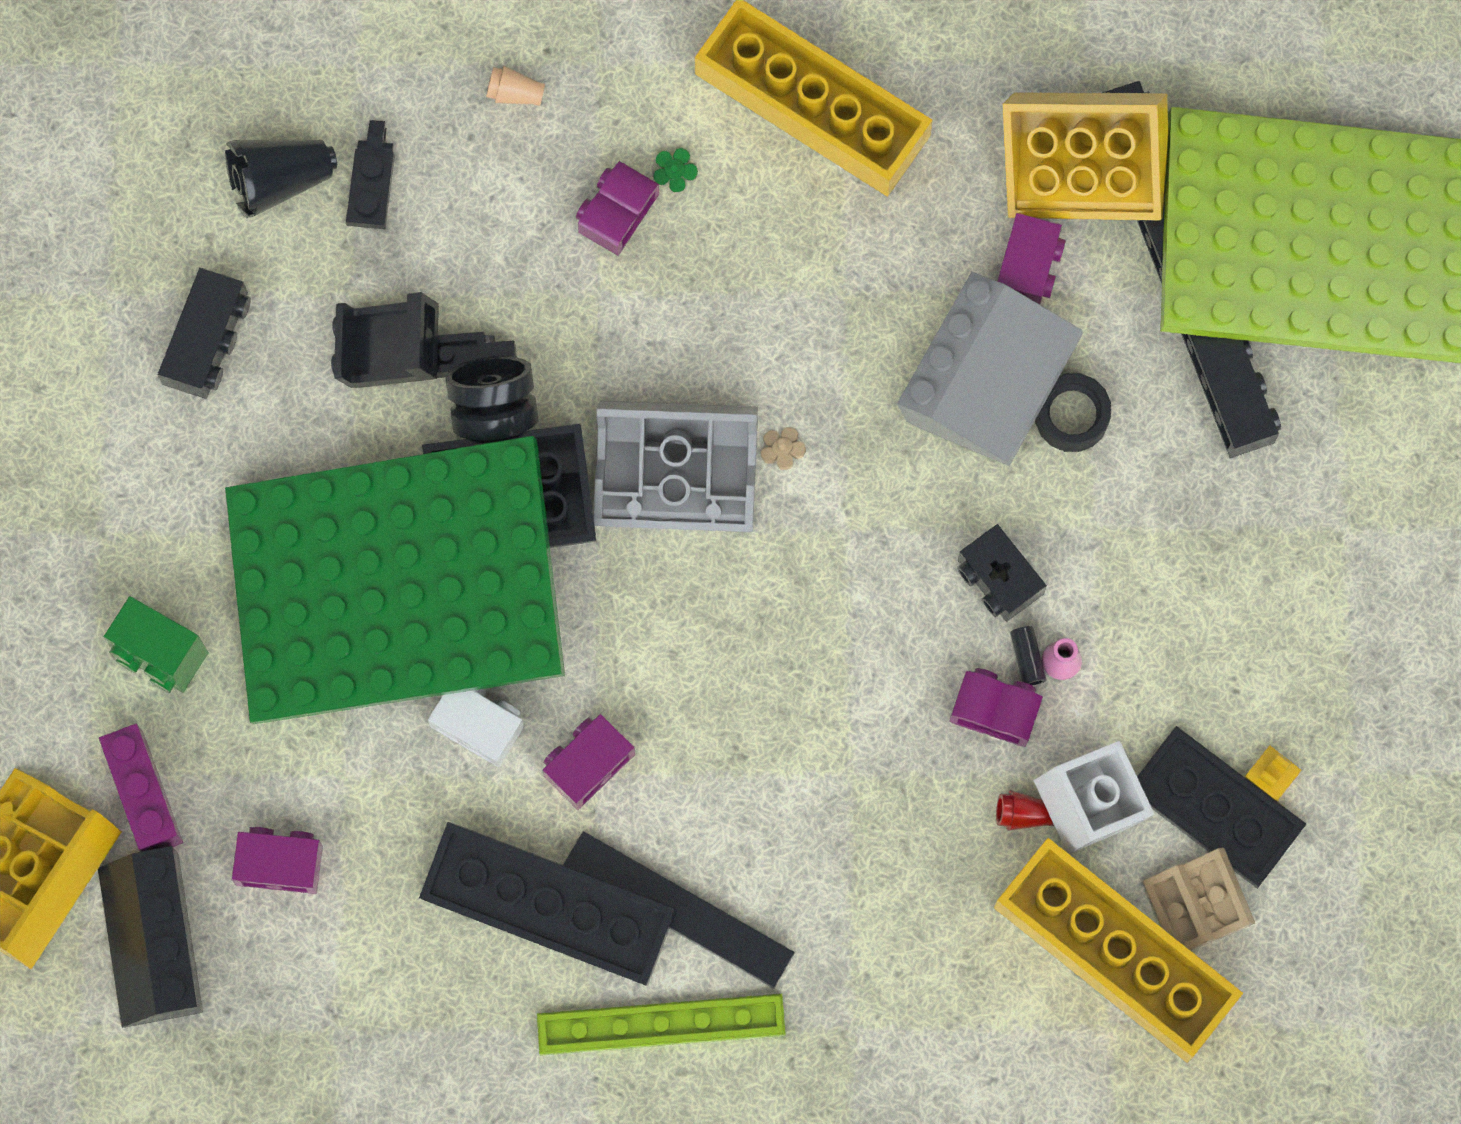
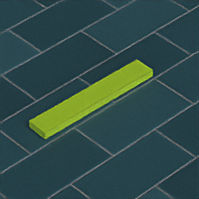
[537,994,786,1056]

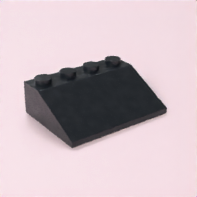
[422,424,597,548]

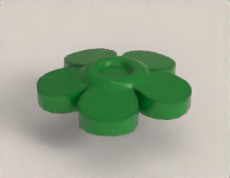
[653,148,698,192]

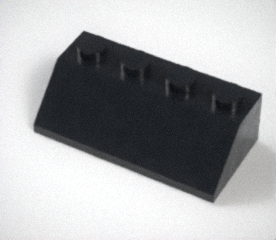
[98,846,203,1028]

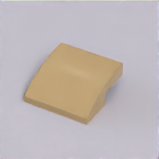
[1143,848,1255,950]

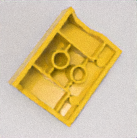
[0,768,122,969]

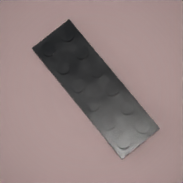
[419,822,677,986]

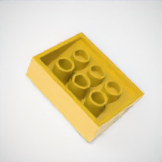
[1003,92,1168,220]

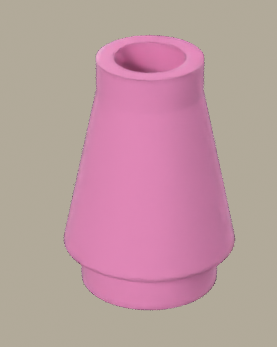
[1042,638,1082,680]

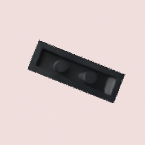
[157,267,251,399]

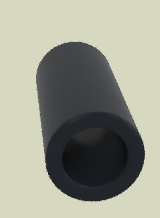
[1010,626,1047,685]

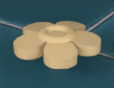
[761,427,806,470]

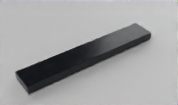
[563,831,795,989]

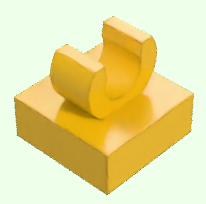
[1245,745,1302,801]

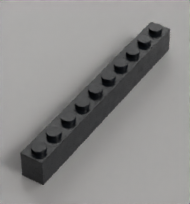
[1102,81,1281,458]

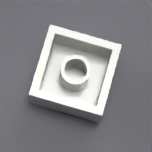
[1033,741,1155,854]

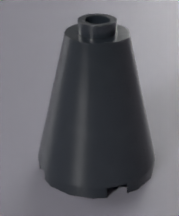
[225,140,338,218]

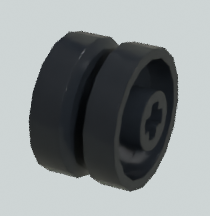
[445,356,539,440]

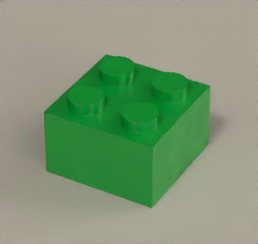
[103,596,209,693]

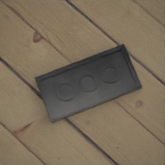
[1137,726,1306,889]

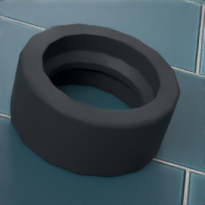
[1035,373,1111,452]

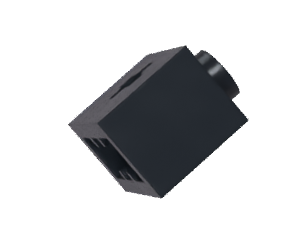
[957,524,1047,622]

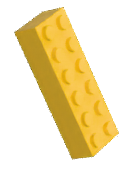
[694,0,933,197]
[994,838,1243,1063]

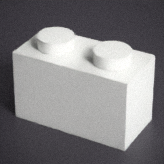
[428,689,524,768]

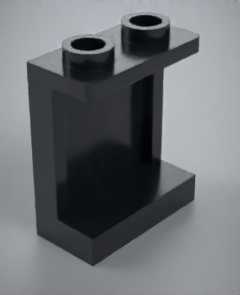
[331,292,439,388]

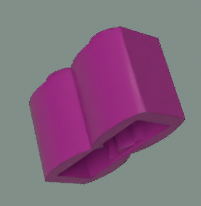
[576,161,659,256]
[949,668,1043,747]

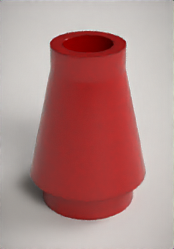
[996,790,1054,831]

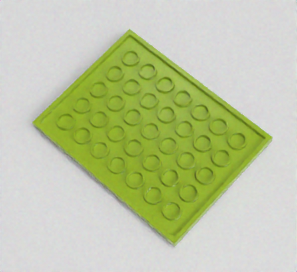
[1160,107,1461,363]

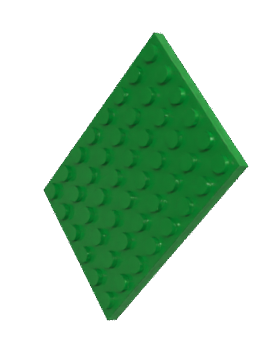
[225,436,565,724]

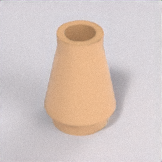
[486,66,545,106]

